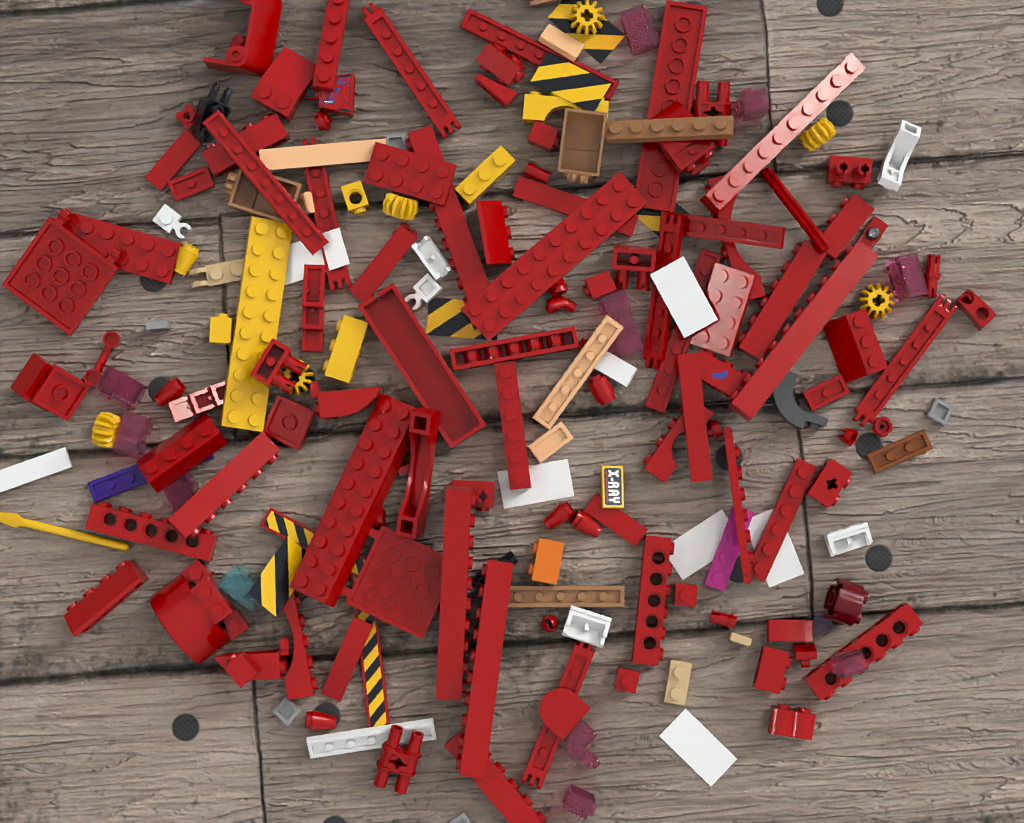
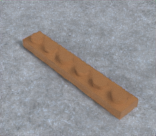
[605,115,734,144]
[508,585,625,607]

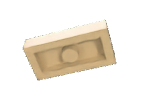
[663,659,692,706]

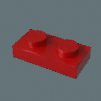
[168,166,215,202]
[802,374,850,411]

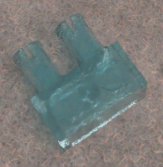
[217,564,259,612]

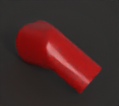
[545,296,577,314]

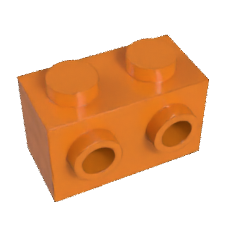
[528,538,564,585]

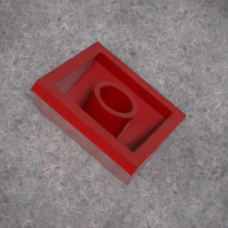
[10,353,52,411]

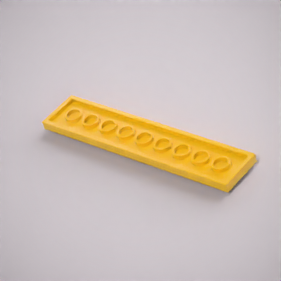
[220,216,292,432]

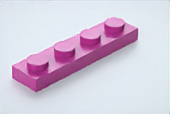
[704,507,754,592]

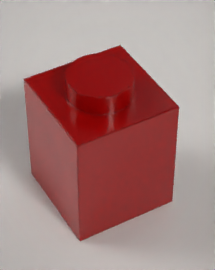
[527,120,561,153]
[582,270,617,301]
[672,583,697,607]
[224,652,260,688]
[613,666,640,694]

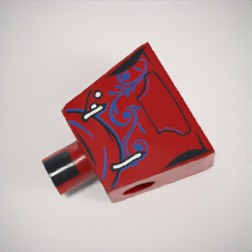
[307,73,355,117]

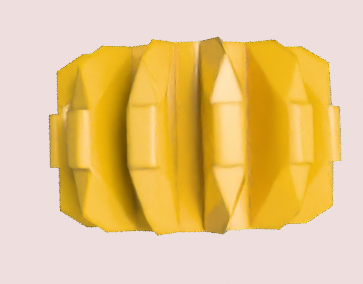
[569,0,605,36]
[799,118,836,152]
[382,193,419,221]
[858,283,895,320]
[279,360,314,395]
[91,412,121,448]

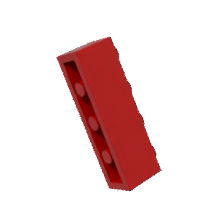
[202,113,290,178]

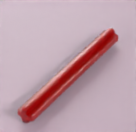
[761,167,830,253]

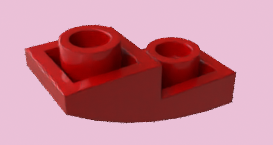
[767,620,813,642]

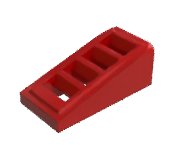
[475,74,518,109]

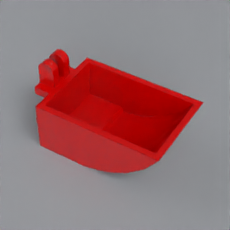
[651,101,716,176]
[310,381,384,420]
[214,637,291,680]

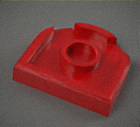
[539,688,591,740]

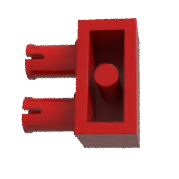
[825,155,873,190]
[612,244,656,291]
[250,338,307,395]
[452,480,495,512]

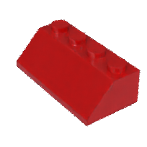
[136,412,228,493]
[64,560,149,637]

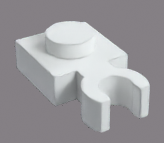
[152,204,192,240]
[405,273,443,311]

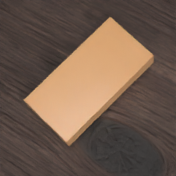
[538,24,585,62]
[527,421,574,463]

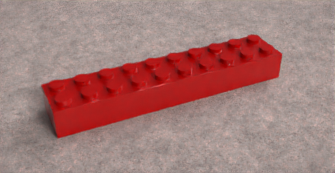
[289,393,416,607]

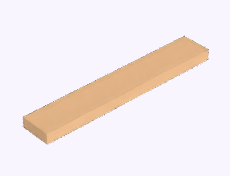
[259,138,386,171]
[532,314,624,430]

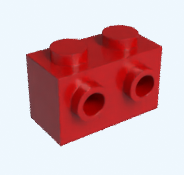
[752,645,792,694]

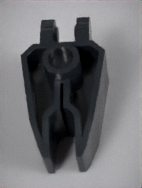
[193,82,232,143]

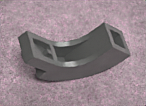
[771,371,829,430]

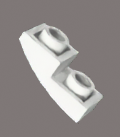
[594,351,638,387]

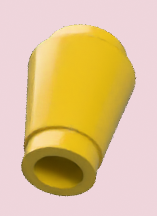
[174,242,200,275]

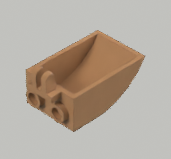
[557,108,607,184]
[223,168,302,224]

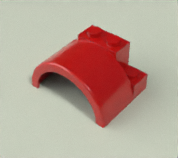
[150,559,251,664]

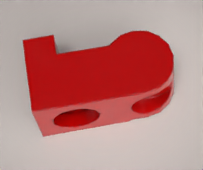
[955,289,996,331]

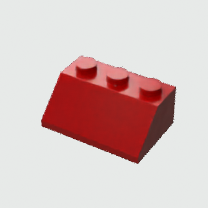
[476,200,515,269]
[823,308,888,383]

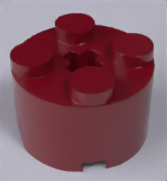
[823,578,868,626]

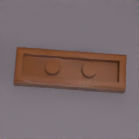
[865,429,933,474]

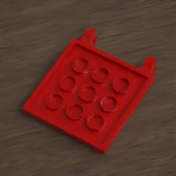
[2,208,125,336]
[341,526,442,639]

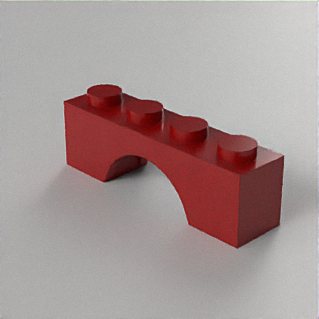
[643,405,713,483]

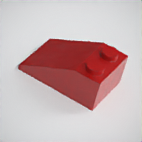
[251,47,316,122]

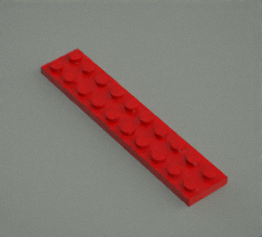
[635,0,708,212]
[460,172,648,342]

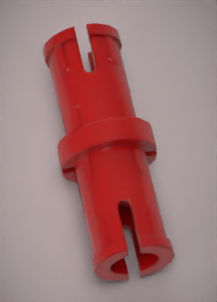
[923,254,941,298]

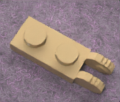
[189,258,244,288]

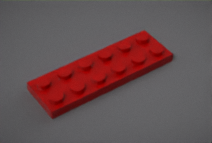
[59,209,183,285]

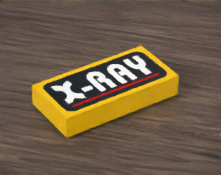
[601,466,624,509]

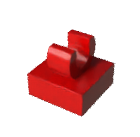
[792,643,817,668]

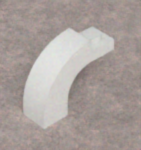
[877,120,921,192]

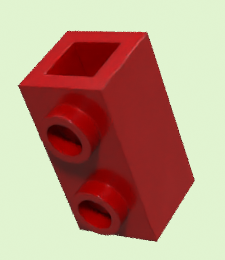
[476,42,526,86]

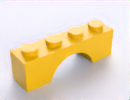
[522,91,609,130]

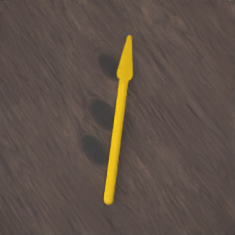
[0,512,129,551]

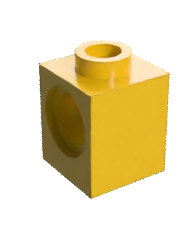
[341,180,370,215]
[209,313,235,345]

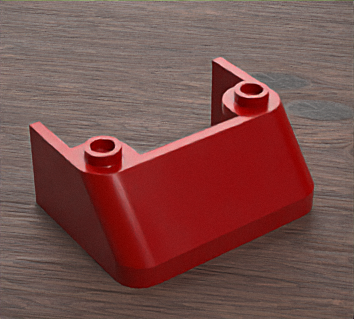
[203,0,283,77]

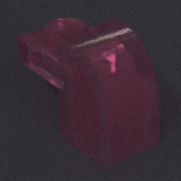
[566,719,601,769]

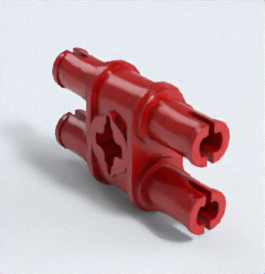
[693,81,732,147]
[374,725,424,794]

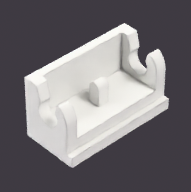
[411,236,454,282]
[823,522,873,557]
[562,605,612,648]

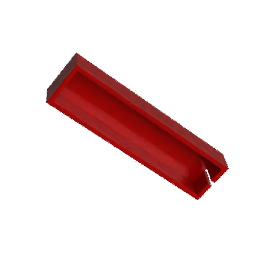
[358,283,487,449]

